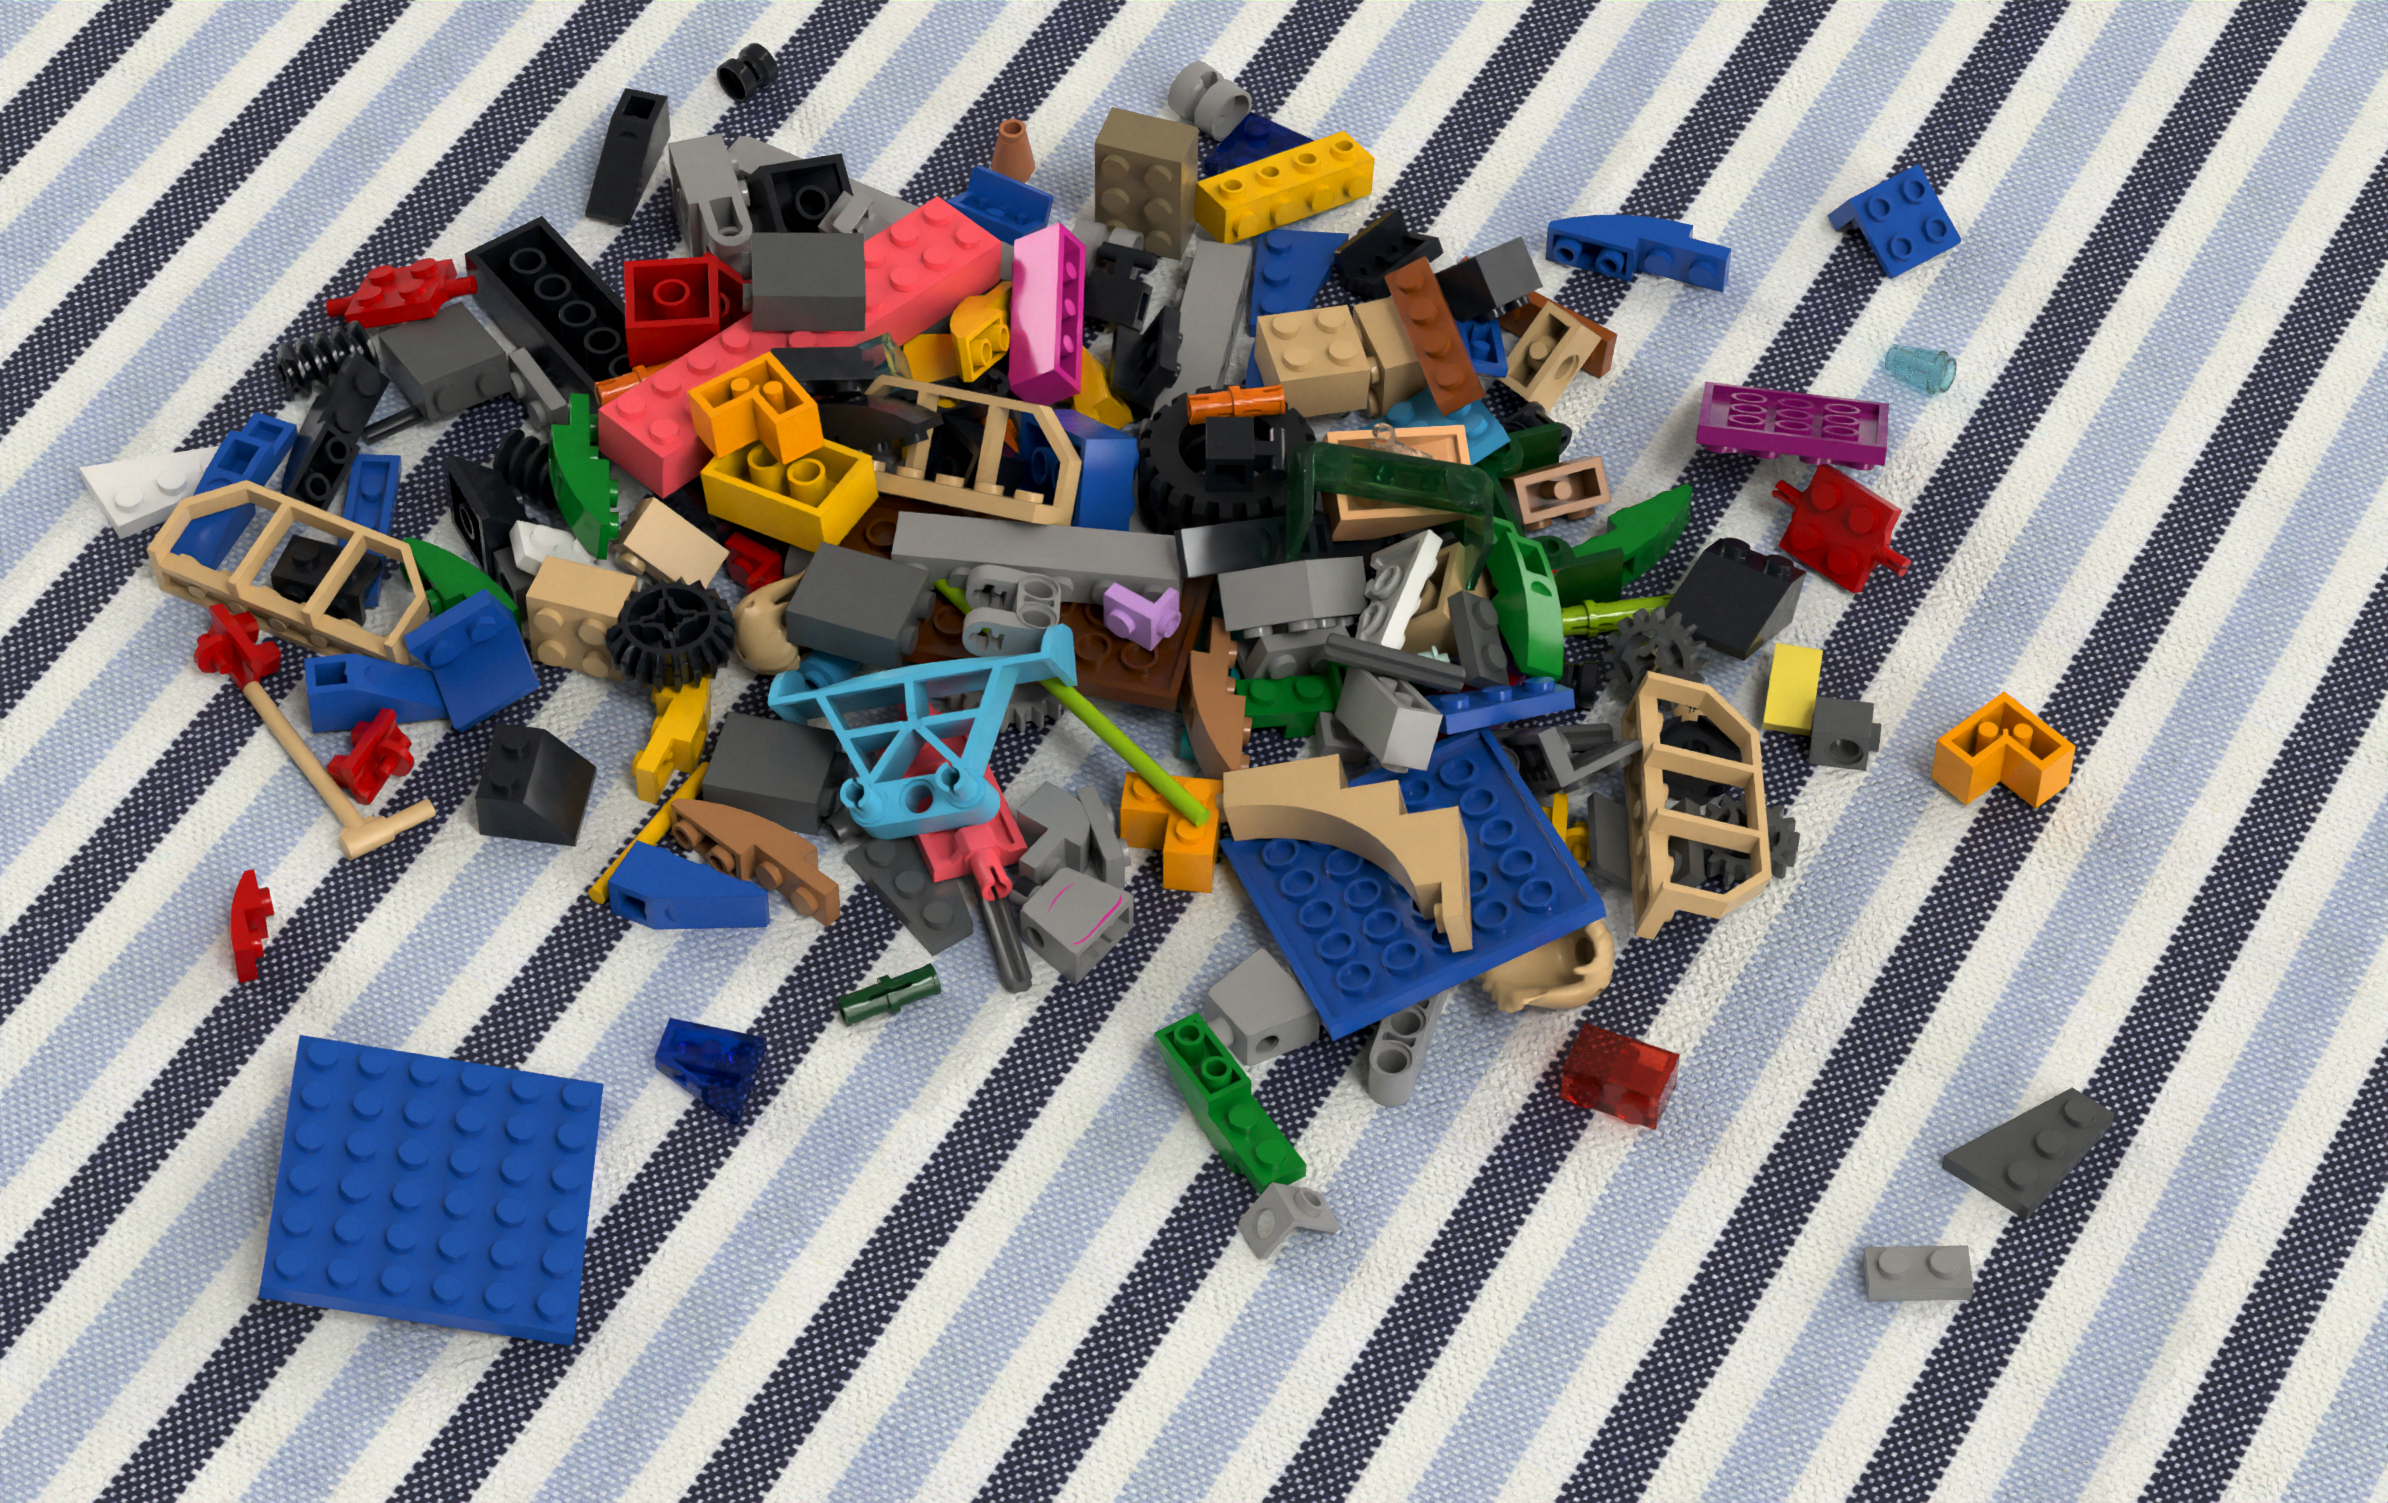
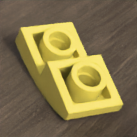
[1762,643,1823,736]

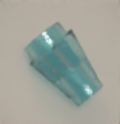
[1885,344,1957,394]

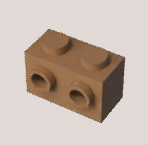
[1498,456,1612,531]

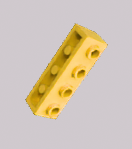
[1193,131,1375,244]

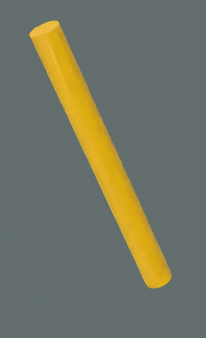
[588,762,709,904]

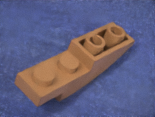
[1182,617,1252,780]
[670,798,840,927]

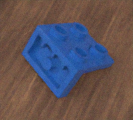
[1827,164,1961,279]
[403,588,540,733]

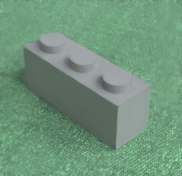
[1335,666,1443,773]

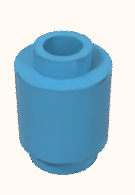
[797,649,860,691]

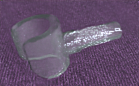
[1368,423,1433,467]

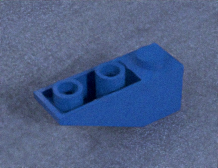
[304,653,450,733]
[608,840,770,930]

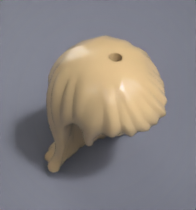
[732,557,813,676]
[1477,919,1615,1013]

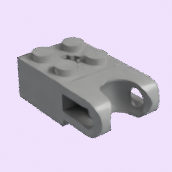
[668,133,753,281]

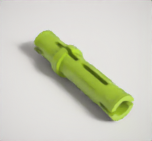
[1561,593,1675,638]

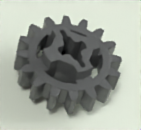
[1603,606,1709,712]
[1701,793,1800,887]

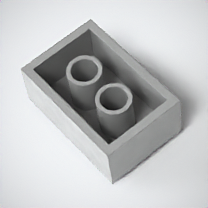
[1218,556,1369,639]

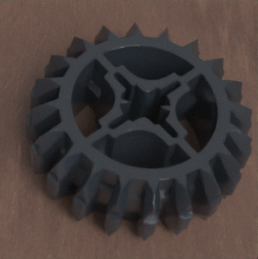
[605,576,736,693]

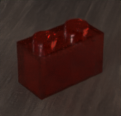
[1560,1023,1680,1130]

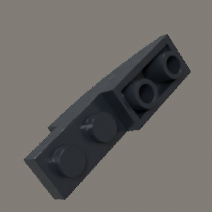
[281,352,391,511]
[814,394,944,455]
[1174,513,1335,579]

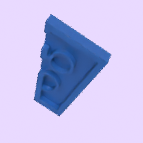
[1249,229,1349,338]
[1424,677,1575,735]

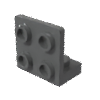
[1504,726,1644,795]
[1587,792,1705,892]

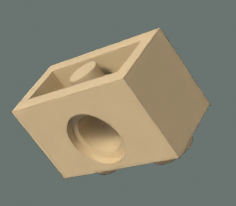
[1498,301,1602,413]

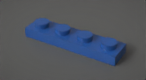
[338,454,402,607]

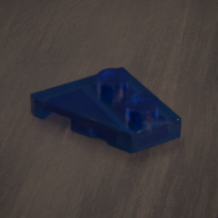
[1204,111,1315,177]
[655,1018,767,1125]

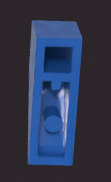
[1454,316,1508,378]

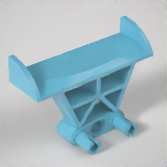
[768,623,1077,840]

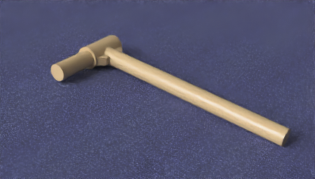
[243,681,436,861]

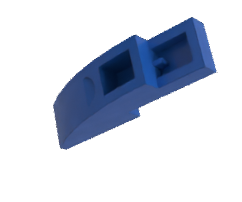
[1545,215,1732,292]
[170,412,298,570]

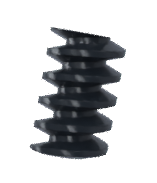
[277,320,380,402]
[493,429,564,517]

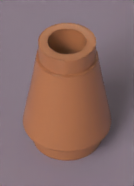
[991,119,1035,183]

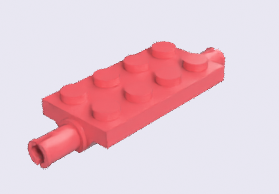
[874,702,1028,901]

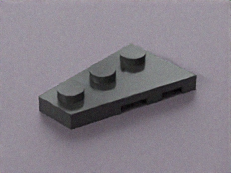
[848,836,973,957]
[1942,1087,2115,1221]

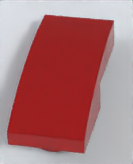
[230,869,274,983]

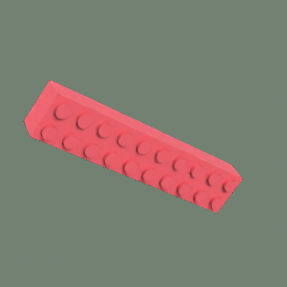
[598,196,1002,499]

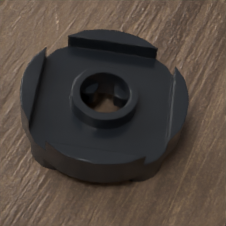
[1660,715,1742,806]

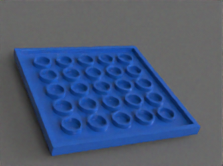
[1218,726,1607,1041]
[258,1035,604,1346]

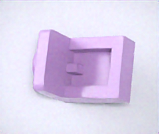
[1104,582,1181,651]

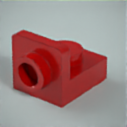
[725,531,784,596]

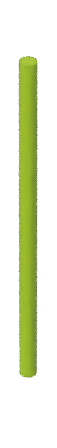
[933,579,1210,827]

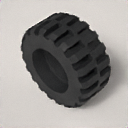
[1138,384,1318,536]

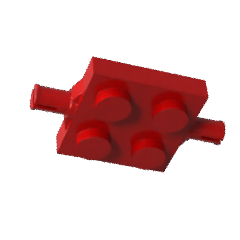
[326,258,478,329]
[1772,464,1911,593]

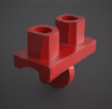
[194,603,281,693]
[327,708,415,805]

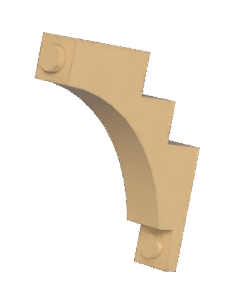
[1216,754,1473,952]

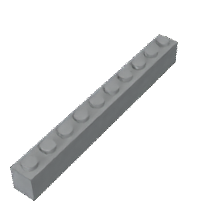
[1129,240,1252,534]

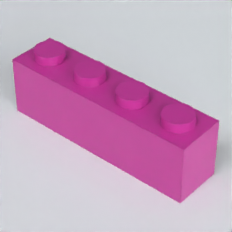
[1007,222,1086,406]

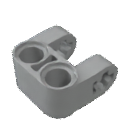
[962,564,1061,657]

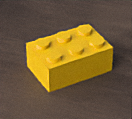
[700,438,879,553]

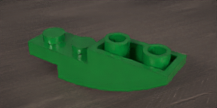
[548,393,619,560]
[1572,483,1693,588]
[1467,511,1564,683]
[399,537,523,639]
[1234,661,1431,739]
[1154,1012,1306,1196]

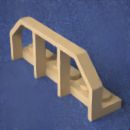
[840,374,1082,526]
[146,480,430,666]
[1621,671,1772,940]

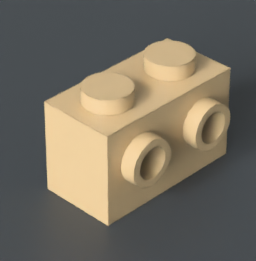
[610,497,730,589]

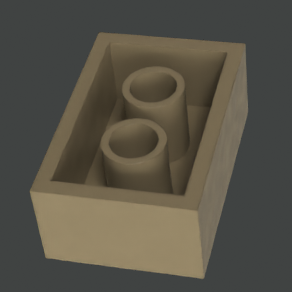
[1095,107,1198,261]

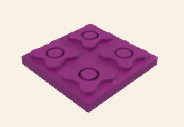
[1696,382,1889,470]

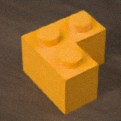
[687,351,825,466]
[1931,691,2076,809]
[1120,771,1223,893]

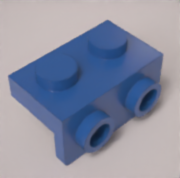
[946,165,1054,246]

